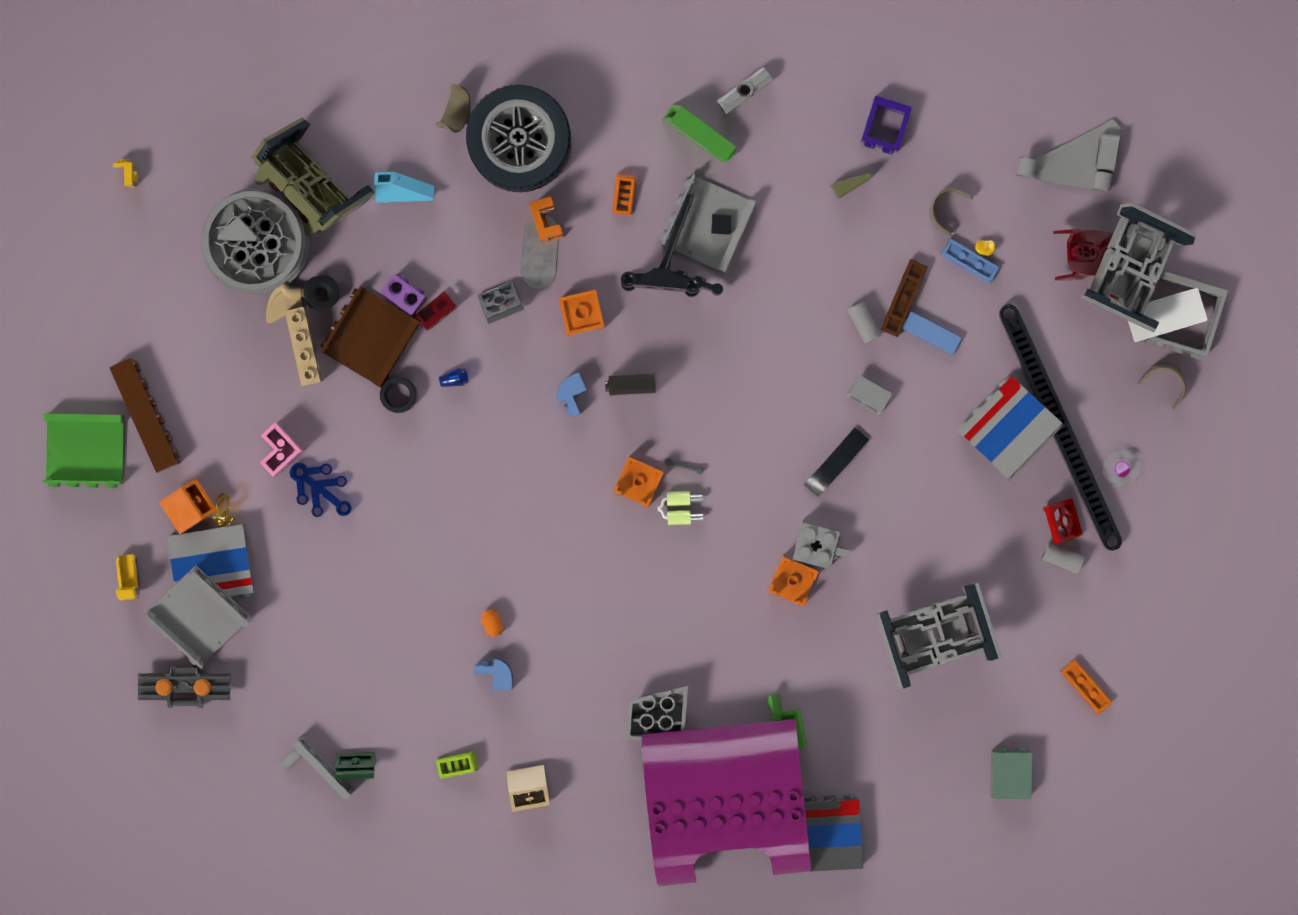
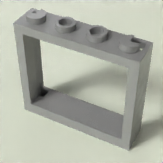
[1131,271,1228,360]

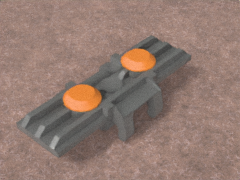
[138,665,230,708]

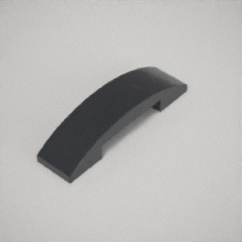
[804,427,869,497]

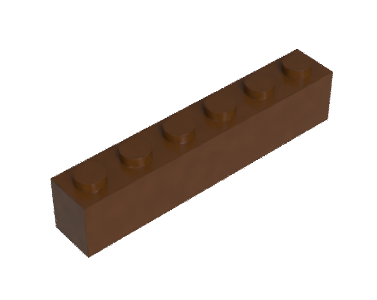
[109,358,181,473]

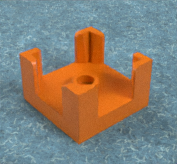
[529,196,564,244]
[558,290,605,337]
[613,457,664,507]
[768,556,819,607]

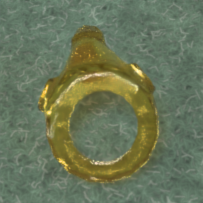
[212,493,235,527]

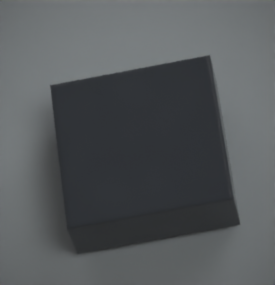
[711,214,731,235]

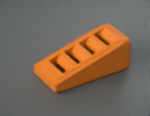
[612,173,636,215]

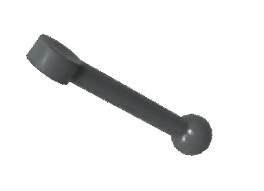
[665,458,704,474]

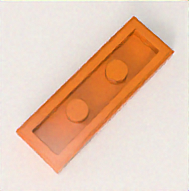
[1060,659,1113,715]

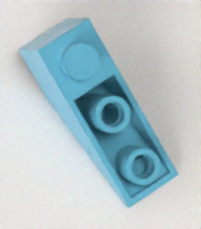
[374,172,434,203]

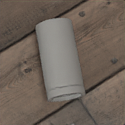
[847,302,881,344]
[1041,542,1085,574]

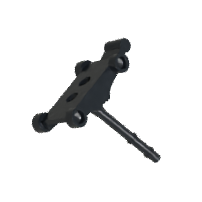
[621,193,723,297]

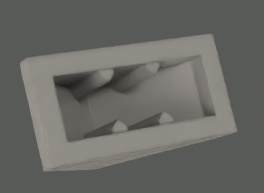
[217,217,259,242]

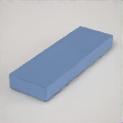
[940,238,1000,284]
[902,311,961,355]

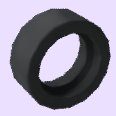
[380,377,417,413]

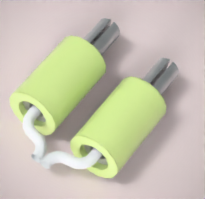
[658,491,704,525]

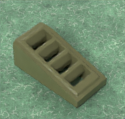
[831,173,871,199]

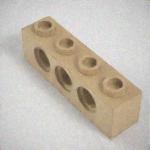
[285,306,322,386]

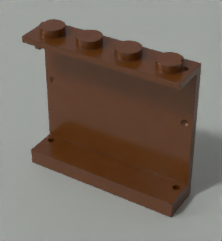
[320,286,420,388]

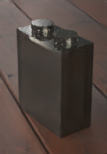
[605,373,656,396]

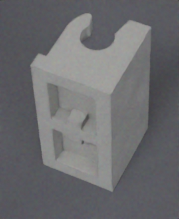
[846,375,892,415]

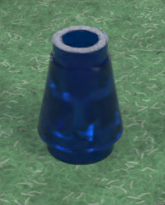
[439,367,469,387]

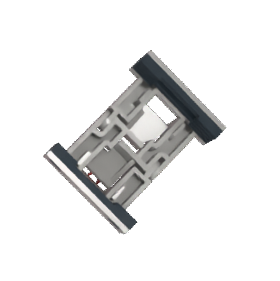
[1081,203,1197,333]
[876,583,1002,690]

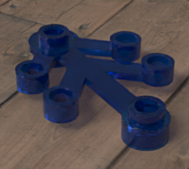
[290,463,352,517]

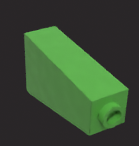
[662,105,736,162]

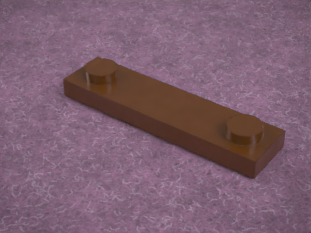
[880,259,928,337]

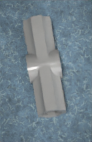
[716,67,773,115]

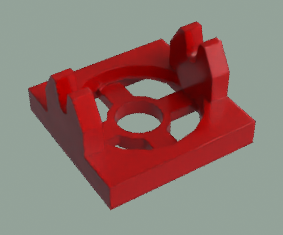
[1043,498,1083,545]

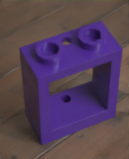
[860,96,912,155]

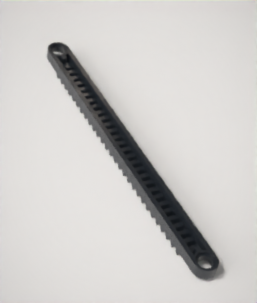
[999,304,1122,551]

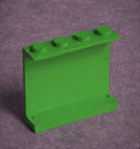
[43,414,124,488]

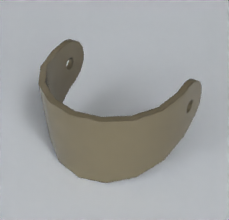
[436,84,471,133]
[930,188,973,236]
[1138,363,1185,410]

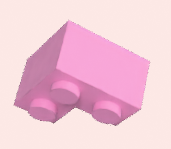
[260,422,304,477]

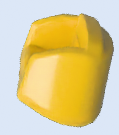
[975,240,996,256]

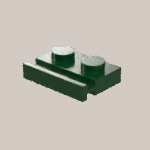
[335,752,376,780]

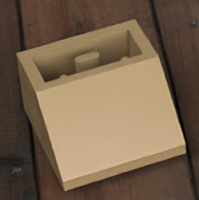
[506,765,551,812]

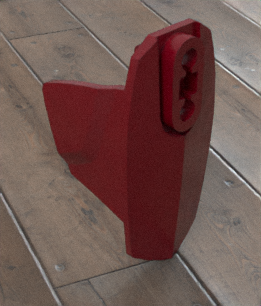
[1053,229,1113,281]

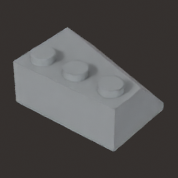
[626,686,688,741]

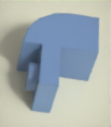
[557,373,587,417]
[474,658,513,690]

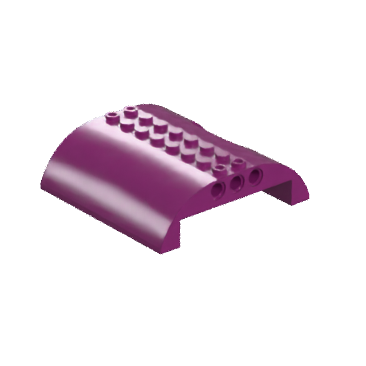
[642,719,811,886]

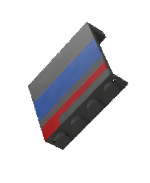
[804,794,863,872]

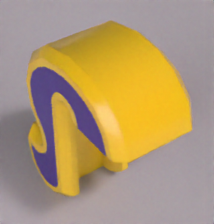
[116,554,140,601]

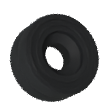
[303,275,340,310]

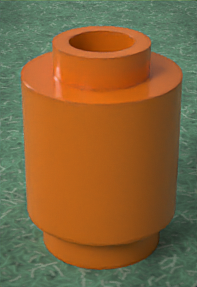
[480,608,505,638]

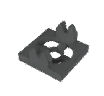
[478,281,524,324]

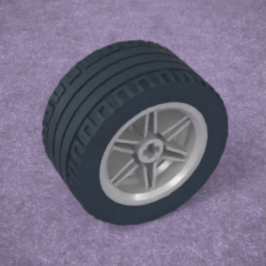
[466,84,572,193]

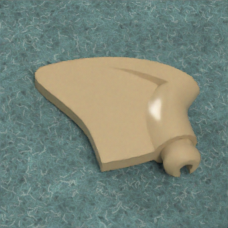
[266,282,304,324]

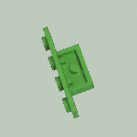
[768,693,807,748]

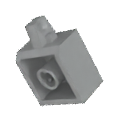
[792,522,850,569]

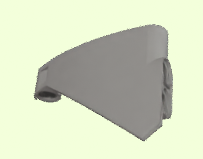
[1016,119,1121,192]

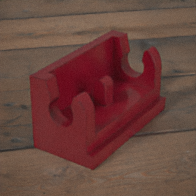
[415,291,458,331]

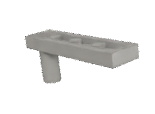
[281,736,355,800]

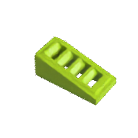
[435,751,479,779]

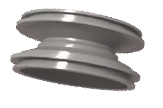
[201,189,309,295]

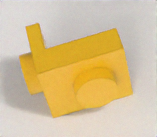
[113,159,139,187]

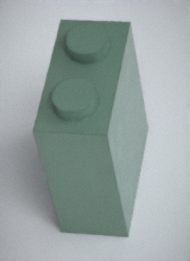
[991,747,1032,799]

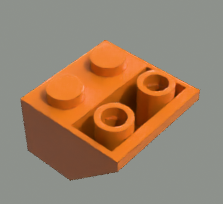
[159,478,217,534]

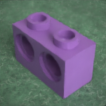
[380,274,426,316]

